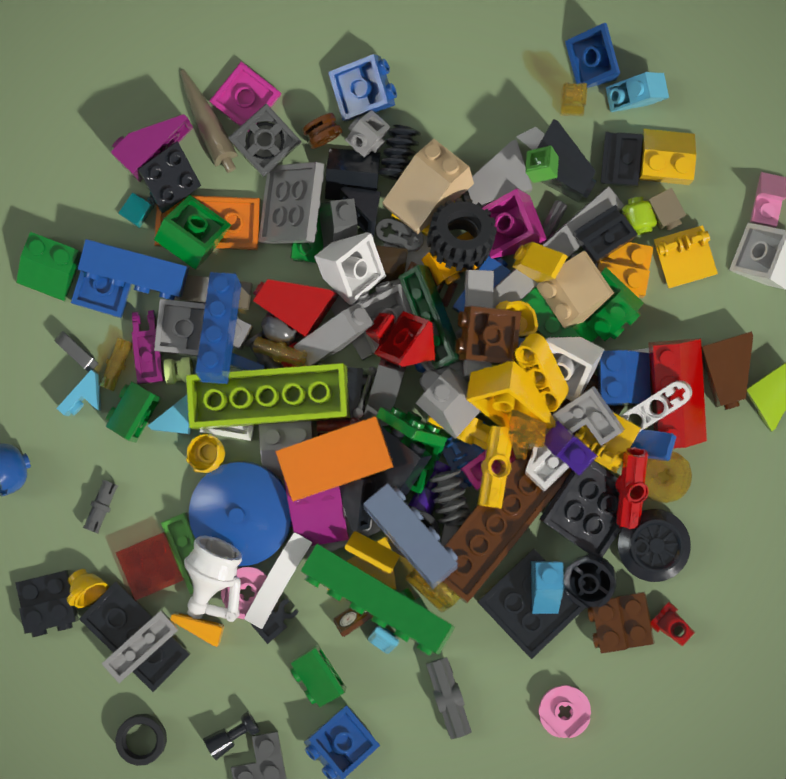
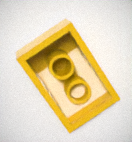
[466,361,556,437]

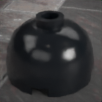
[563,554,617,608]

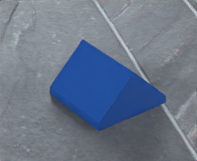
[565,23,620,90]

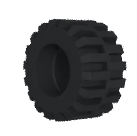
[427,198,497,271]

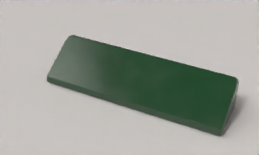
[398,265,461,370]

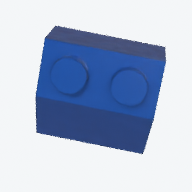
[597,350,651,406]

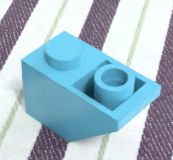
[605,72,669,112]

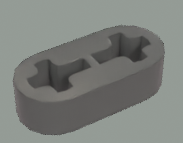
[376,219,424,252]
[54,331,99,372]

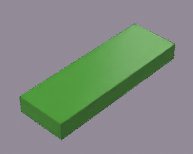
[161,512,196,595]

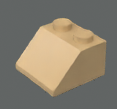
[536,251,614,329]

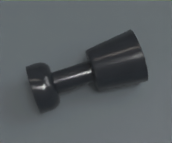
[203,711,260,761]

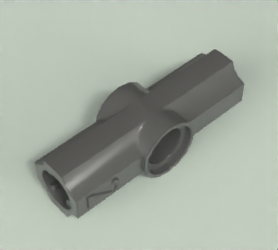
[426,657,472,739]

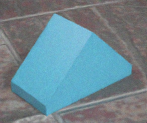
[148,395,191,435]

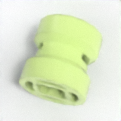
[164,357,193,385]

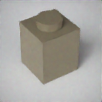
[648,188,686,231]

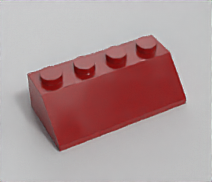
[648,338,707,449]

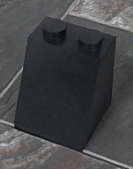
[537,119,597,203]

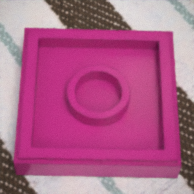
[209,62,282,133]

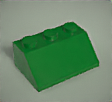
[521,287,598,342]

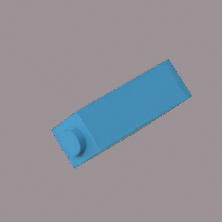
[531,561,563,614]

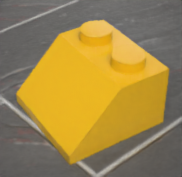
[639,129,697,185]

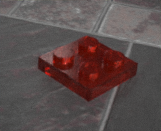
[115,532,184,601]

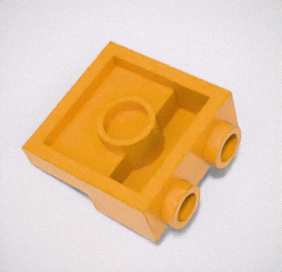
[597,242,653,298]

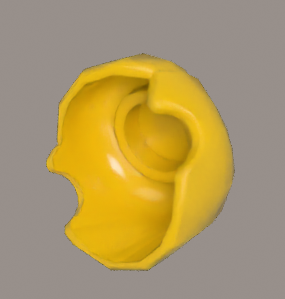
[186,434,225,473]

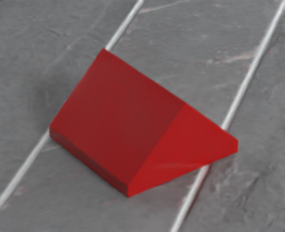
[374,311,435,367]

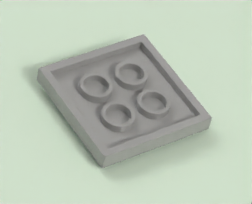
[258,162,324,244]

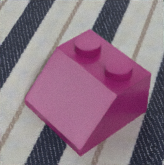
[482,188,547,258]

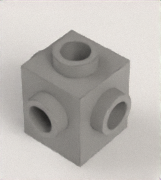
[345,110,391,157]

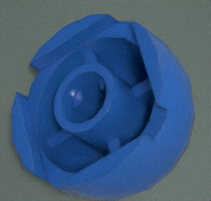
[0,443,31,497]

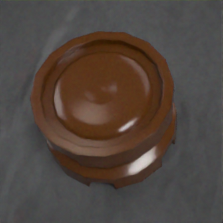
[302,113,343,149]

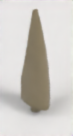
[180,69,238,173]

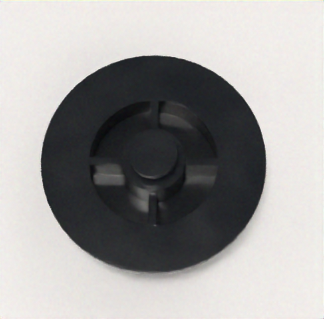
[618,509,691,582]

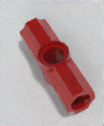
[616,447,649,529]

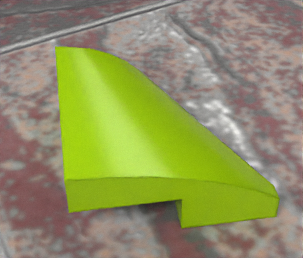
[746,362,786,432]

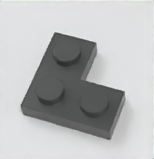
[231,731,287,779]

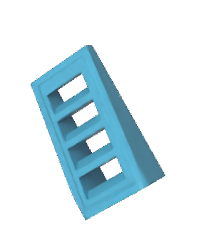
[368,625,399,654]

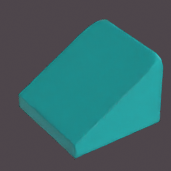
[118,192,154,228]

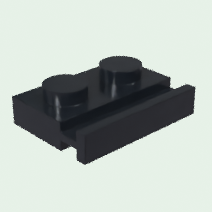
[601,132,643,187]
[573,205,638,264]

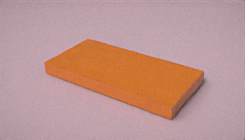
[155,195,260,250]
[275,416,394,502]

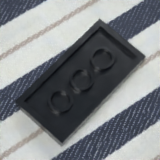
[79,581,191,692]

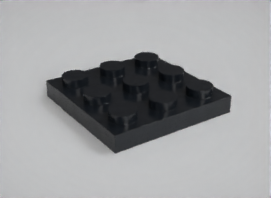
[539,461,622,557]
[477,548,585,660]

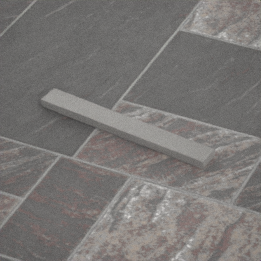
[457,186,624,321]

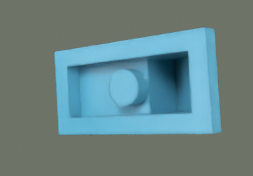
[56,370,101,417]

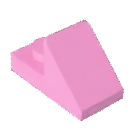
[750,172,786,228]

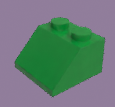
[154,195,231,270]
[16,232,82,302]
[105,381,162,443]
[290,644,347,708]

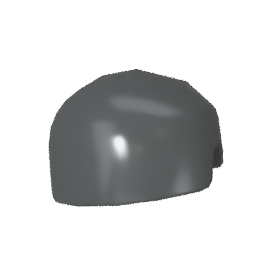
[261,312,301,347]

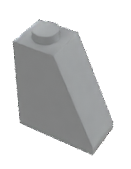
[462,139,532,207]
[293,302,374,366]

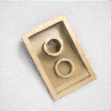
[382,139,474,234]

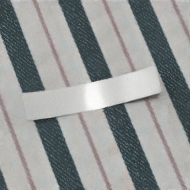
[244,533,312,629]

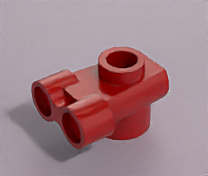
[651,602,695,647]

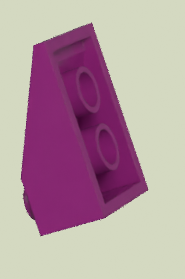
[111,114,193,182]

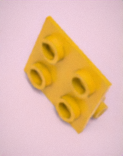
[654,225,718,289]
[575,411,641,473]

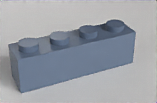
[363,484,458,589]

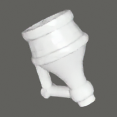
[184,536,242,622]

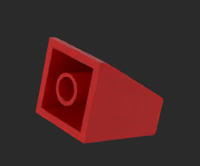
[253,279,339,337]

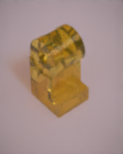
[560,82,587,116]

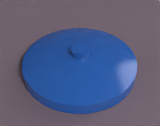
[189,461,292,566]

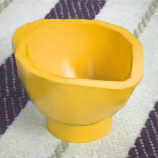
[495,301,538,338]
[67,569,109,609]

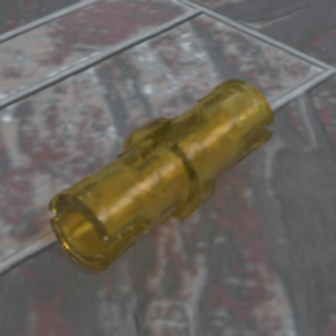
[253,336,307,367]
[99,338,133,391]

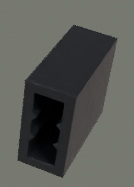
[369,425,432,497]

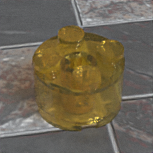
[645,451,692,503]

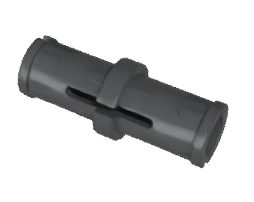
[83,480,118,534]

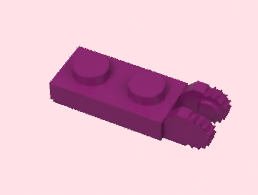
[132,310,164,384]

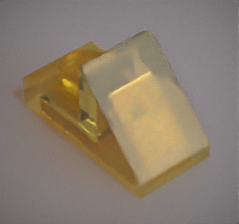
[509,410,547,459]

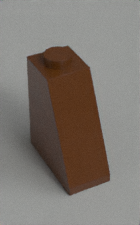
[702,331,753,410]

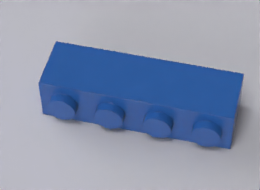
[78,239,190,300]
[196,272,242,384]

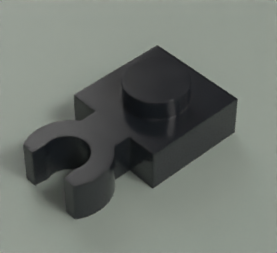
[251,598,299,644]

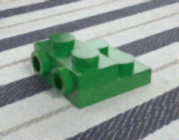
[587,267,644,341]

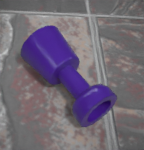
[408,461,452,515]

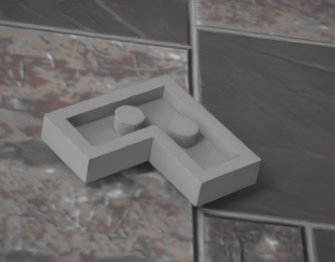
[552,386,625,446]

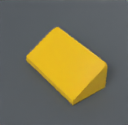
[344,531,399,573]

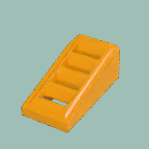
[170,612,224,647]

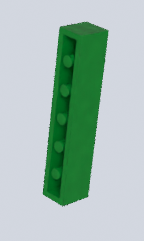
[301,544,455,656]

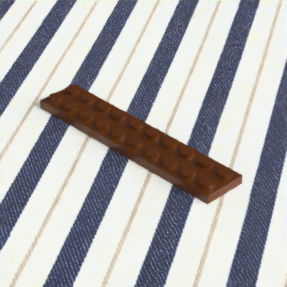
[441,373,625,603]

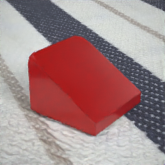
[366,313,394,344]

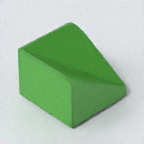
[525,146,559,183]

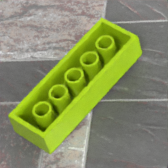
[186,363,350,429]

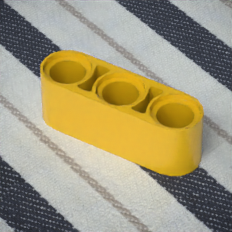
[515,333,569,412]

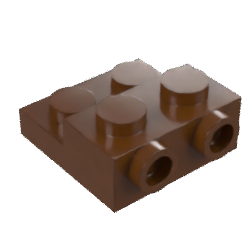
[455,306,521,364]
[588,592,655,654]

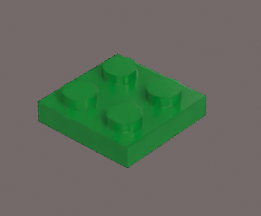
[376,407,447,447]

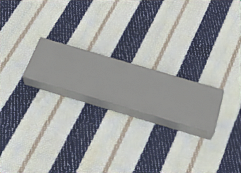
[463,270,494,376]

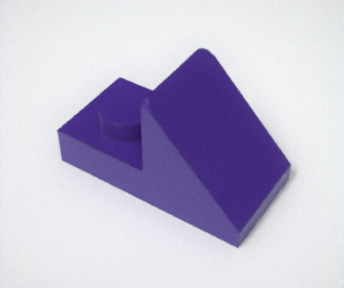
[541,421,598,475]

